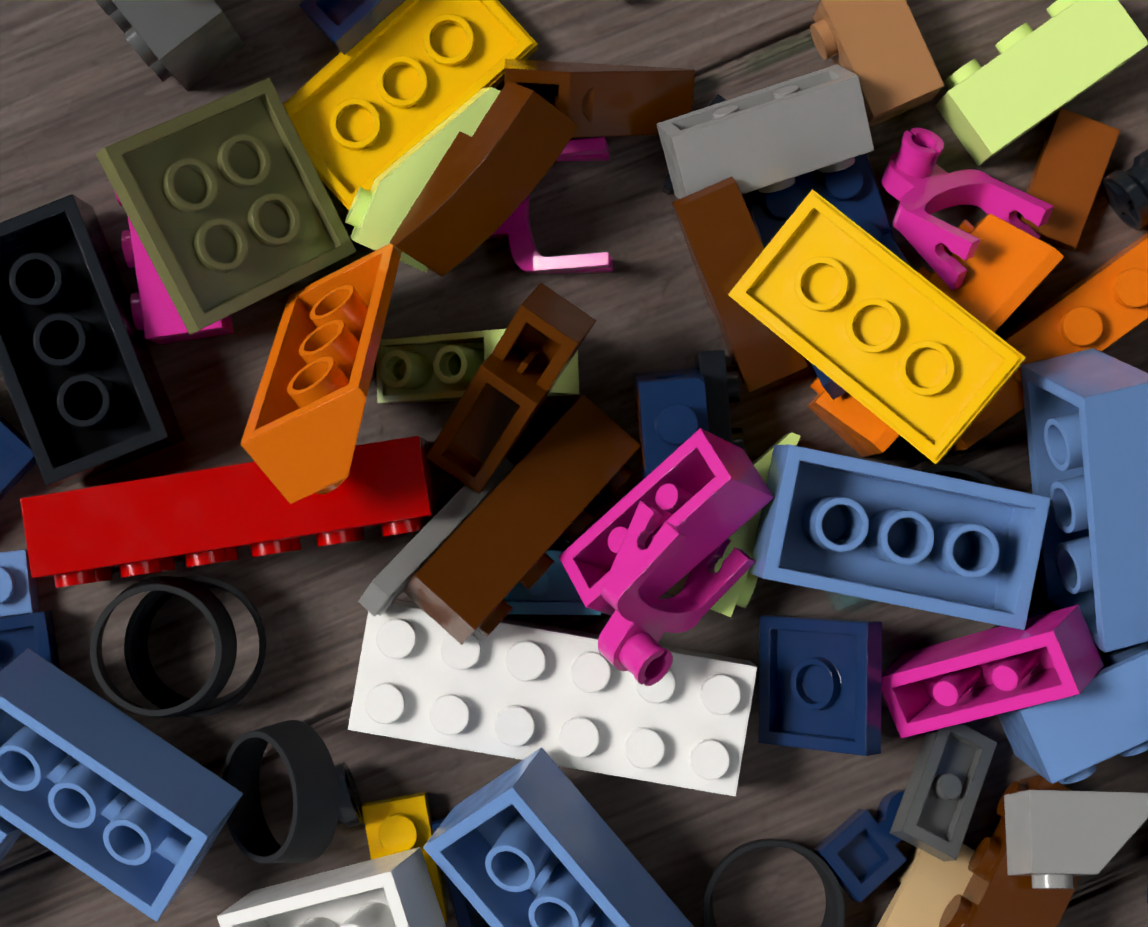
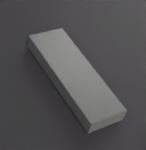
[358,458,514,617]

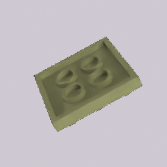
[96,77,357,334]

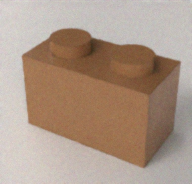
[810,0,945,128]

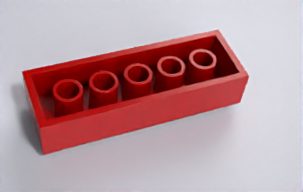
[20,436,440,588]

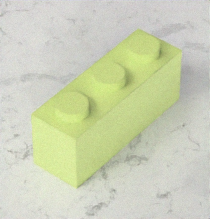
[935,0,1148,166]

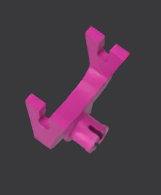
[882,128,1054,291]
[488,137,614,274]
[598,500,756,686]

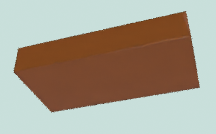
[1017,108,1120,251]

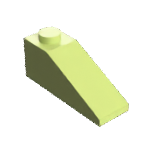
[345,87,501,273]

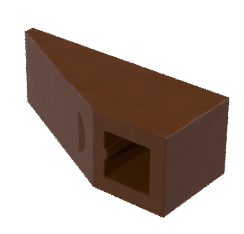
[504,59,695,138]

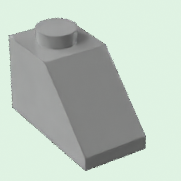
[1004,790,1148,889]

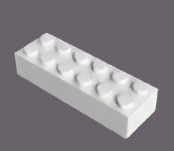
[348,600,757,797]

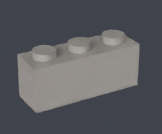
[656,64,874,199]

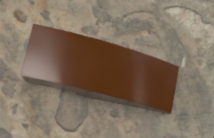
[389,81,580,277]
[672,176,807,392]
[426,283,596,494]

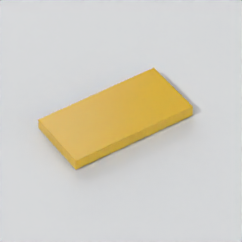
[283,0,538,211]
[728,189,1026,464]

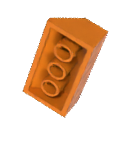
[807,213,1064,457]
[240,244,402,504]

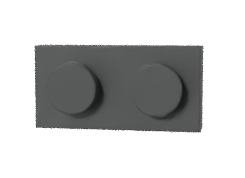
[890,723,997,862]

